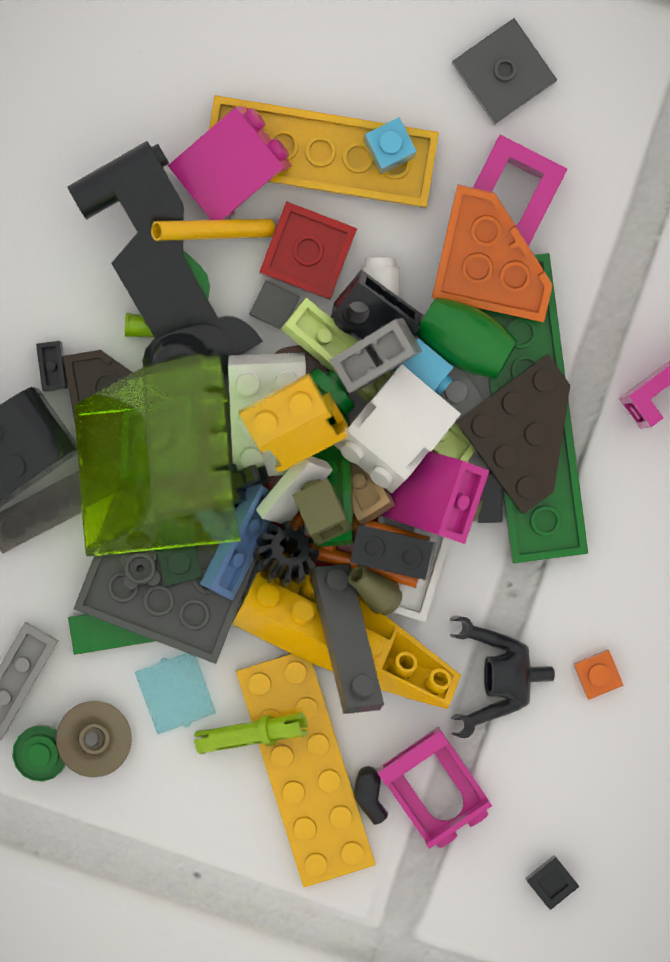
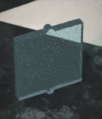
[135,653,216,734]

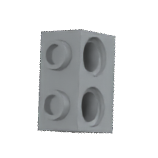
[329,318,423,393]

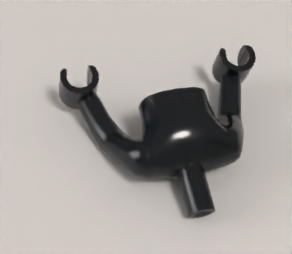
[449,616,555,738]

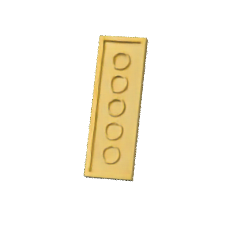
[209,95,439,209]
[236,653,376,888]

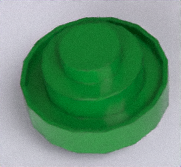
[309,368,355,417]
[12,725,66,782]

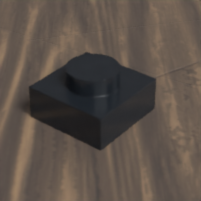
[525,855,580,910]

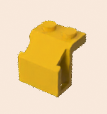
[239,373,348,473]

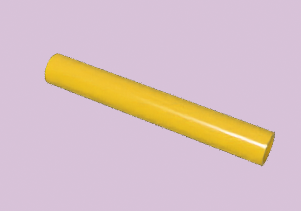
[151,219,275,241]

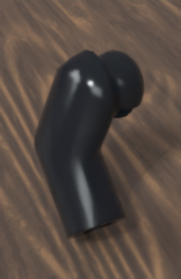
[354,766,388,825]

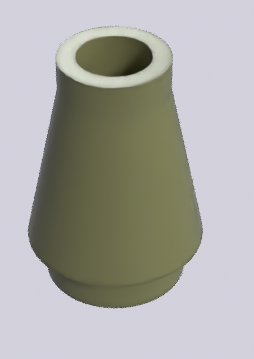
[348,565,402,615]

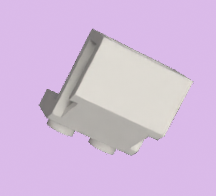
[333,364,461,494]

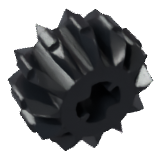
[253,520,319,588]

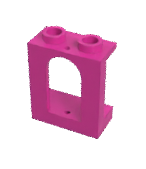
[473,135,568,246]
[377,726,492,849]

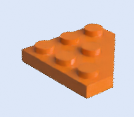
[432,184,553,322]

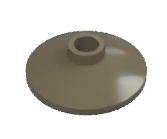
[56,701,132,777]

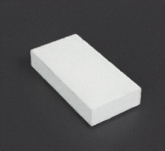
[256,456,333,524]

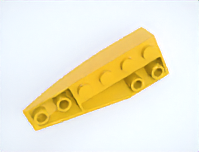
[232,551,461,709]

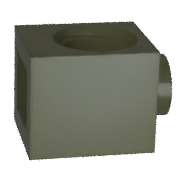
[293,479,352,545]

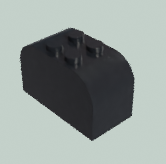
[0,387,80,507]

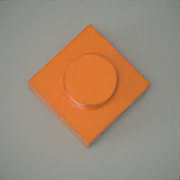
[573,649,624,700]

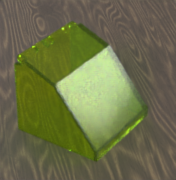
[74,354,241,557]

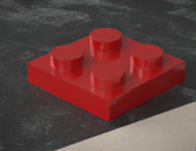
[259,201,357,300]

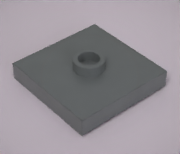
[452,18,557,125]

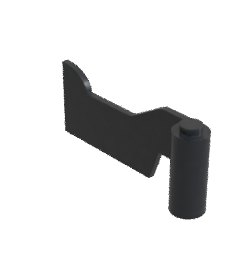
[67,140,263,355]

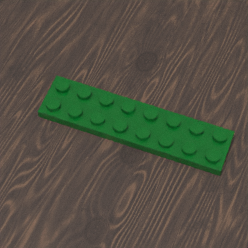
[479,253,588,563]

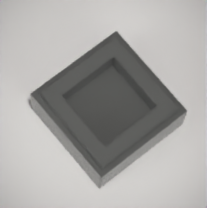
[249,280,300,330]

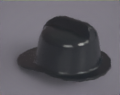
[142,323,233,393]

